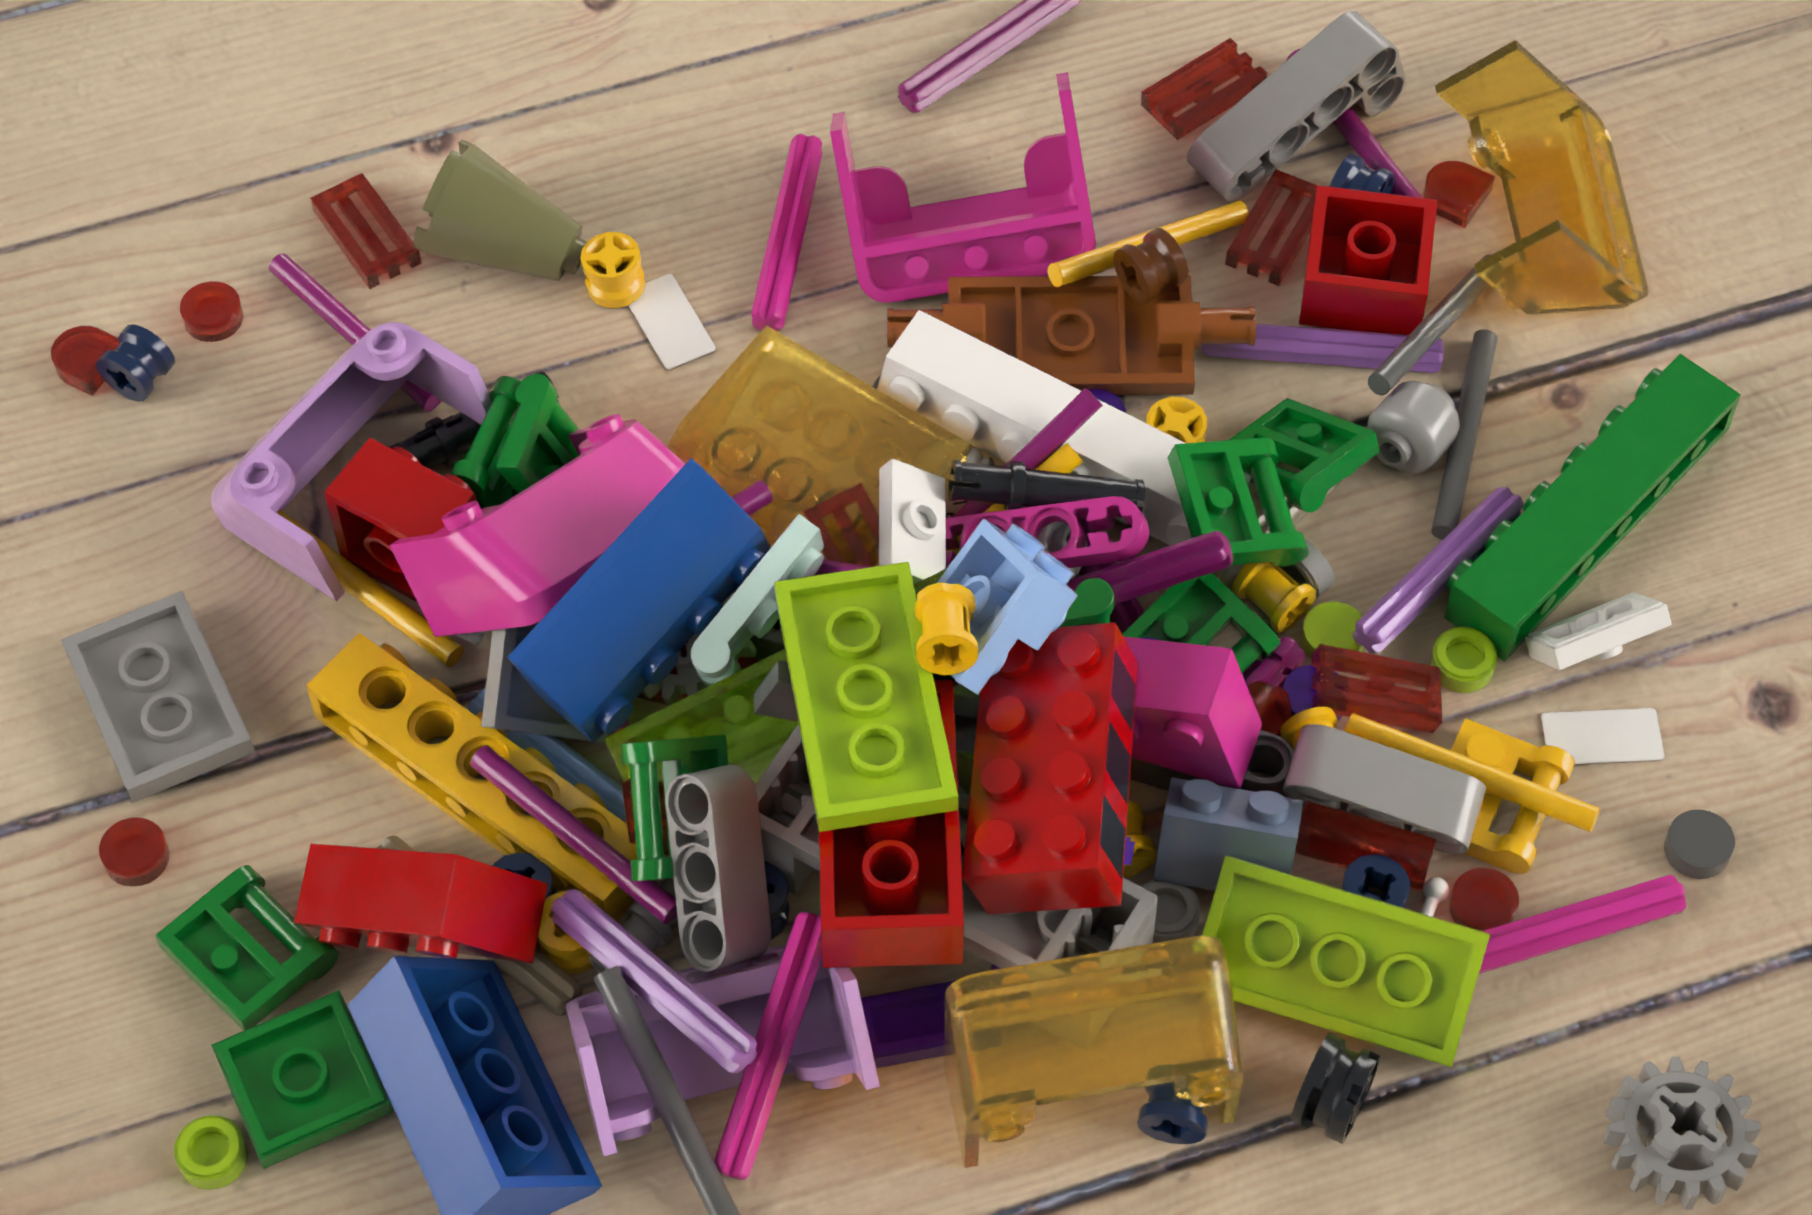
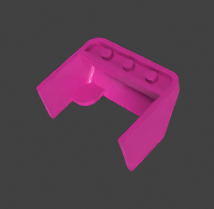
[830,72,1096,303]
[389,414,685,637]

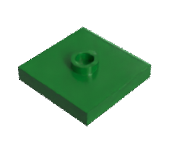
[211,990,393,1169]

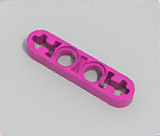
[945,496,1149,568]

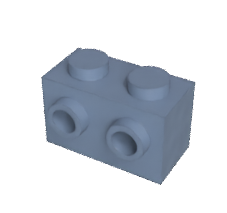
[1153,777,1303,891]

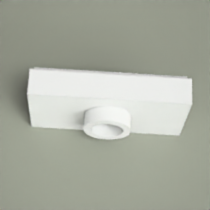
[879,459,946,592]
[1525,592,1672,670]

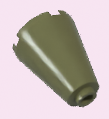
[413,140,587,281]

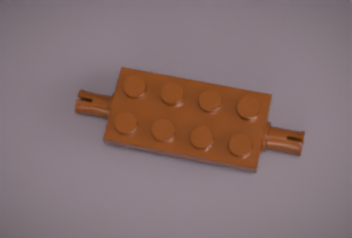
[887,275,1256,395]

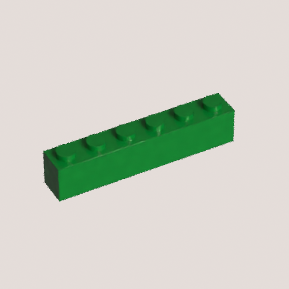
[1444,354,1741,662]

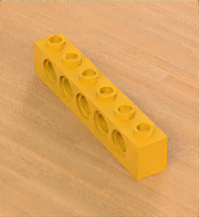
[306,632,656,922]

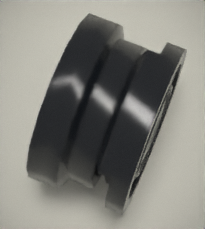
[1290,1033,1381,1144]

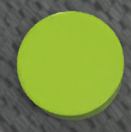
[1301,601,1364,667]
[1430,627,1497,693]
[174,1115,248,1190]

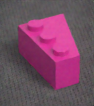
[1123,636,1262,789]

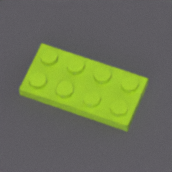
[774,562,959,832]
[1187,855,1490,1067]

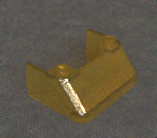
[1435,40,1648,315]
[944,936,1243,1168]

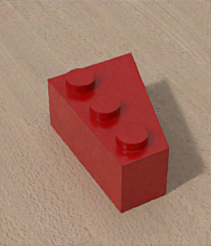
[294,843,548,964]

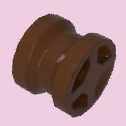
[1113,228,1189,304]

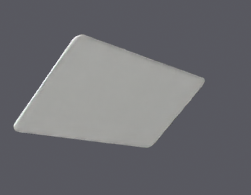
[628,274,716,370]
[1541,708,1665,764]

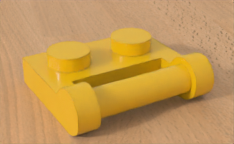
[1451,718,1575,874]

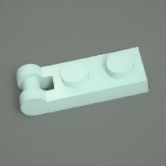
[691,514,824,688]

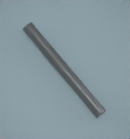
[1368,254,1503,395]
[1431,329,1498,540]
[593,966,740,1215]

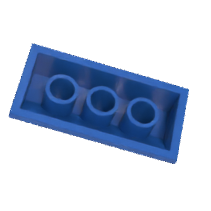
[508,458,771,743]
[348,956,602,1215]

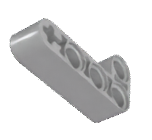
[1187,10,1405,202]

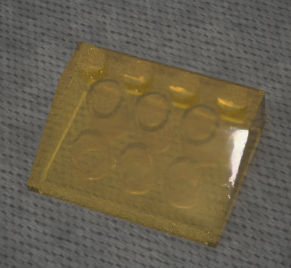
[666,325,973,567]

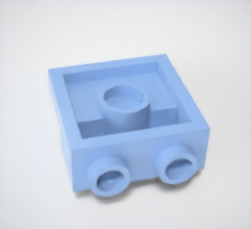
[937,518,1078,695]

